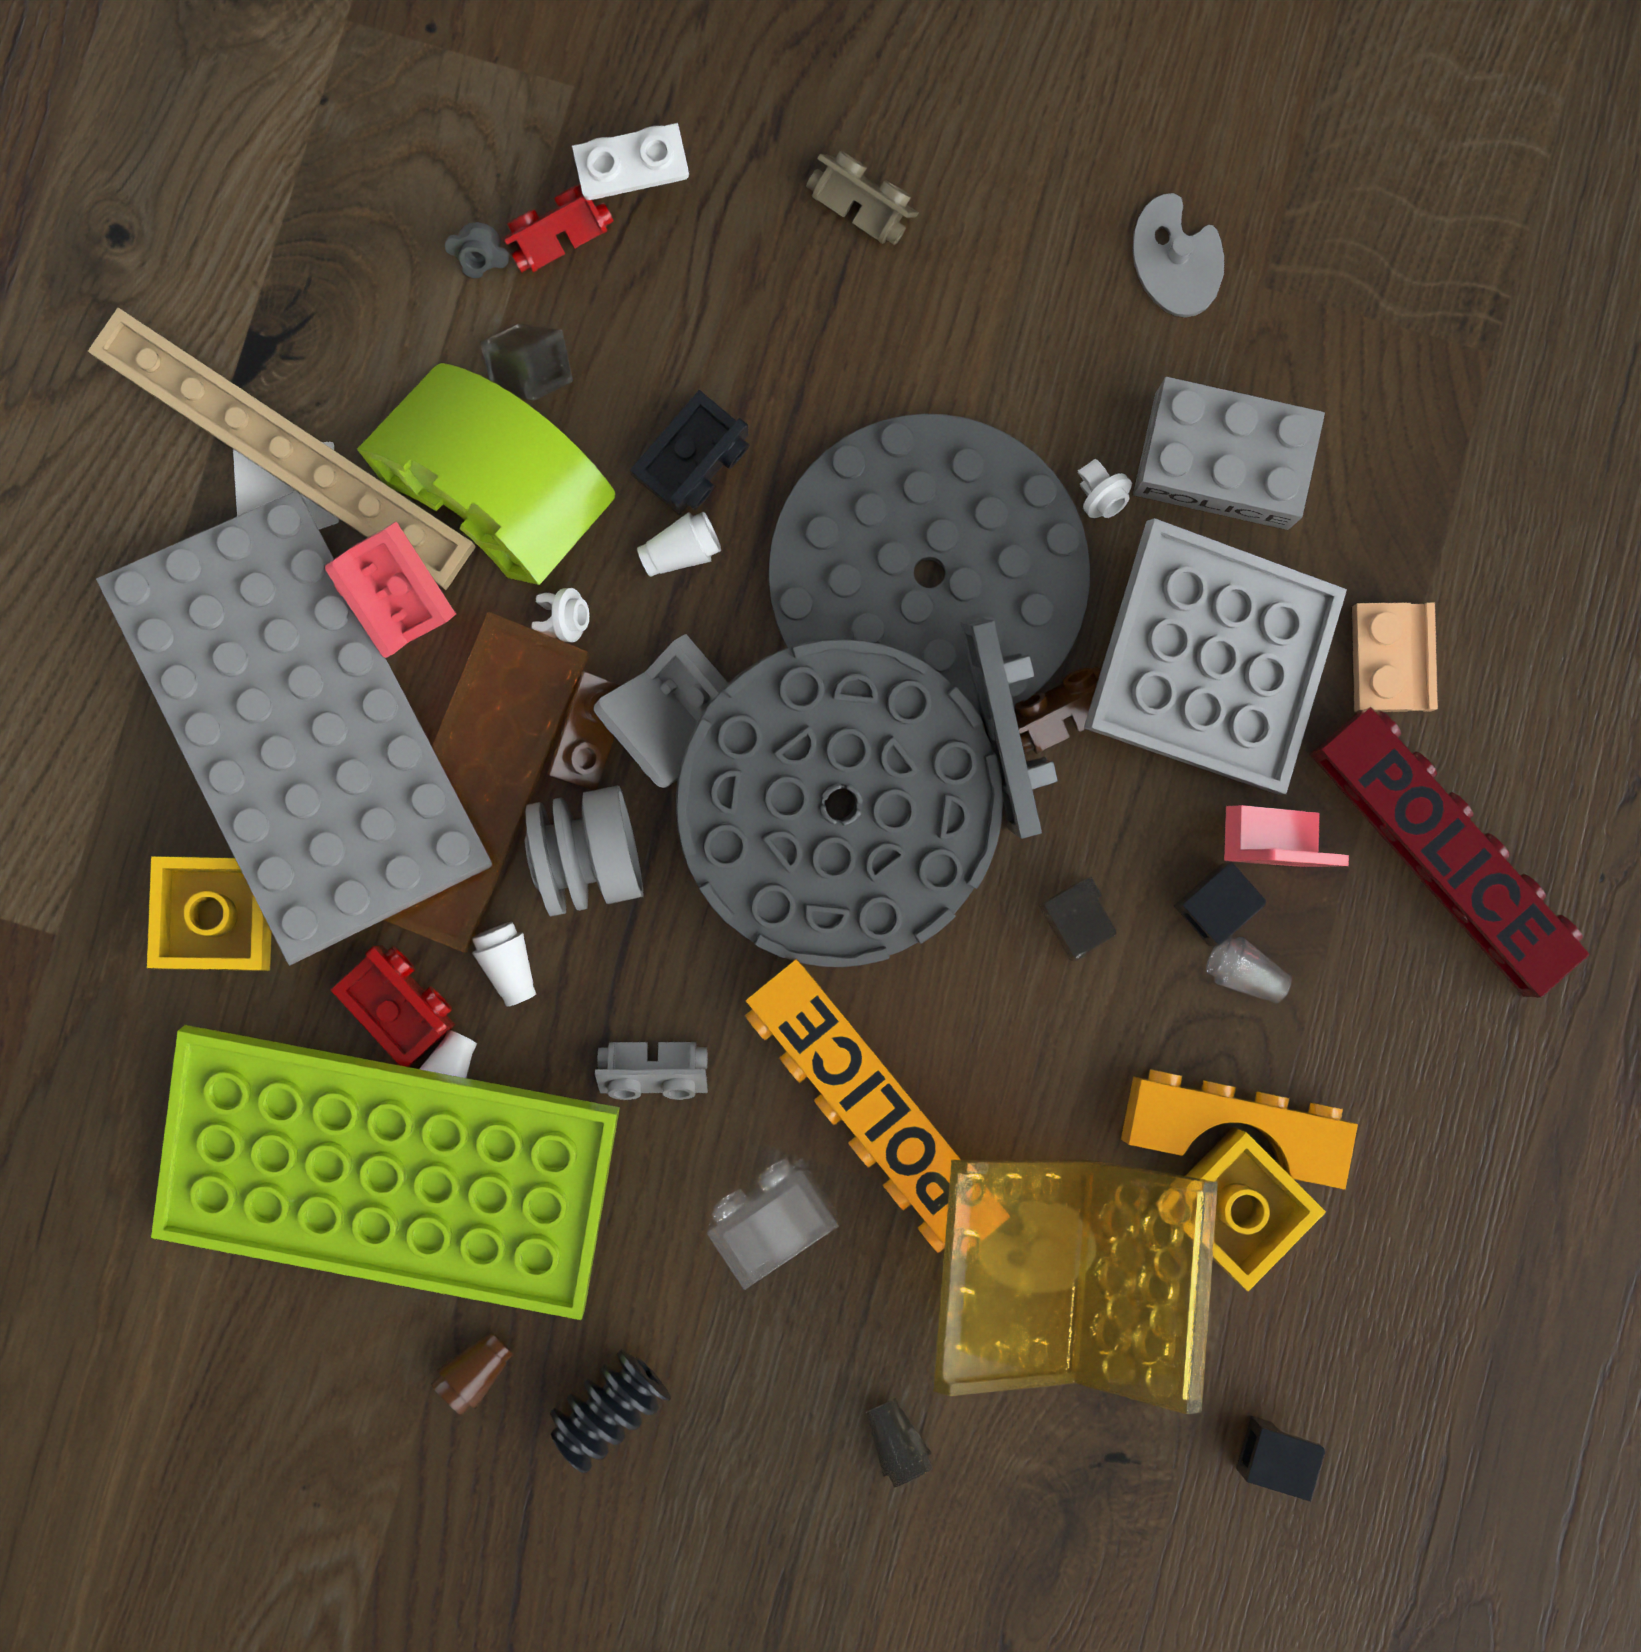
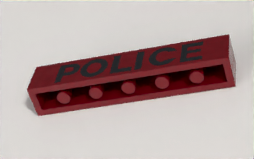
[1309,707,1590,998]

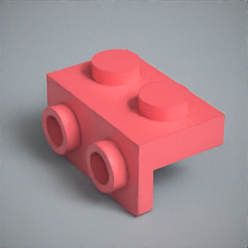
[325,521,456,658]

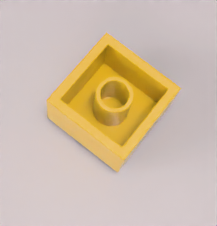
[147,856,271,971]
[1158,1127,1326,1291]

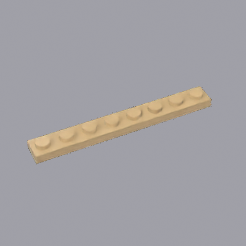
[88,308,476,590]

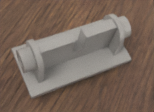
[595,1042,708,1100]

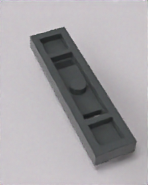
[960,617,1058,839]

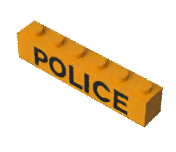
[745,959,1006,1259]

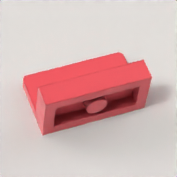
[1224,805,1349,867]

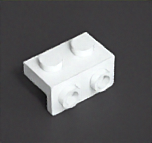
[572,123,689,200]

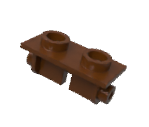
[1014,667,1101,754]
[548,671,620,791]

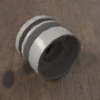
[525,785,643,916]

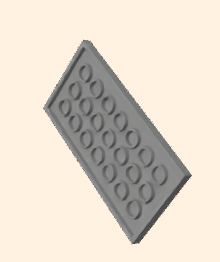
[96,491,492,966]

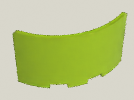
[357,363,615,585]

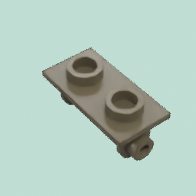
[806,151,919,245]

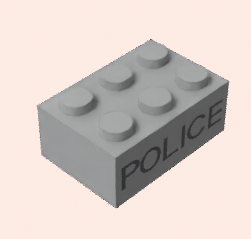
[1133,377,1325,530]

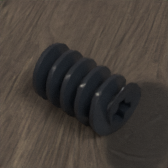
[550,1349,671,1473]

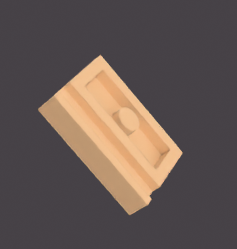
[1352,602,1438,712]

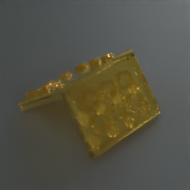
[933,1160,1218,1414]

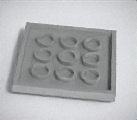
[1084,518,1347,794]

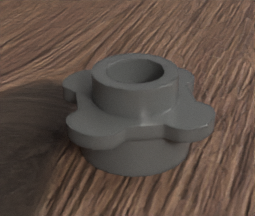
[445,222,509,278]

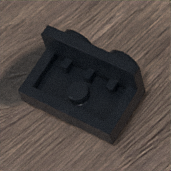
[630,390,750,516]

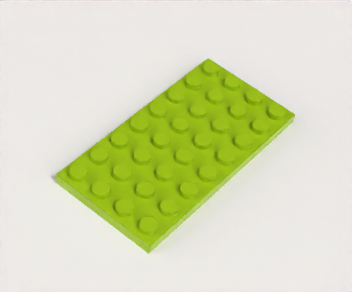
[151,1025,620,1320]

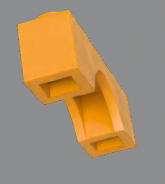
[1121,1069,1358,1190]

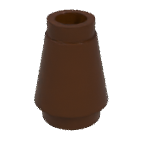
[431,1331,514,1415]

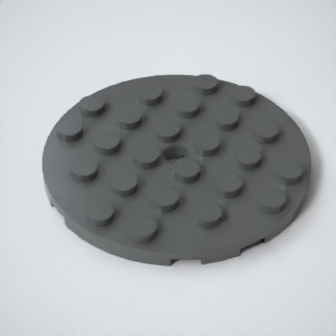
[769,414,1090,725]
[675,639,1003,967]

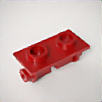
[501,183,614,273]

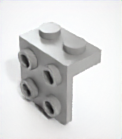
[594,634,728,788]

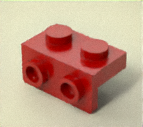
[331,945,456,1067]

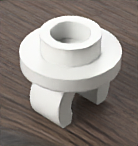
[1078,459,1132,518]
[532,588,589,642]

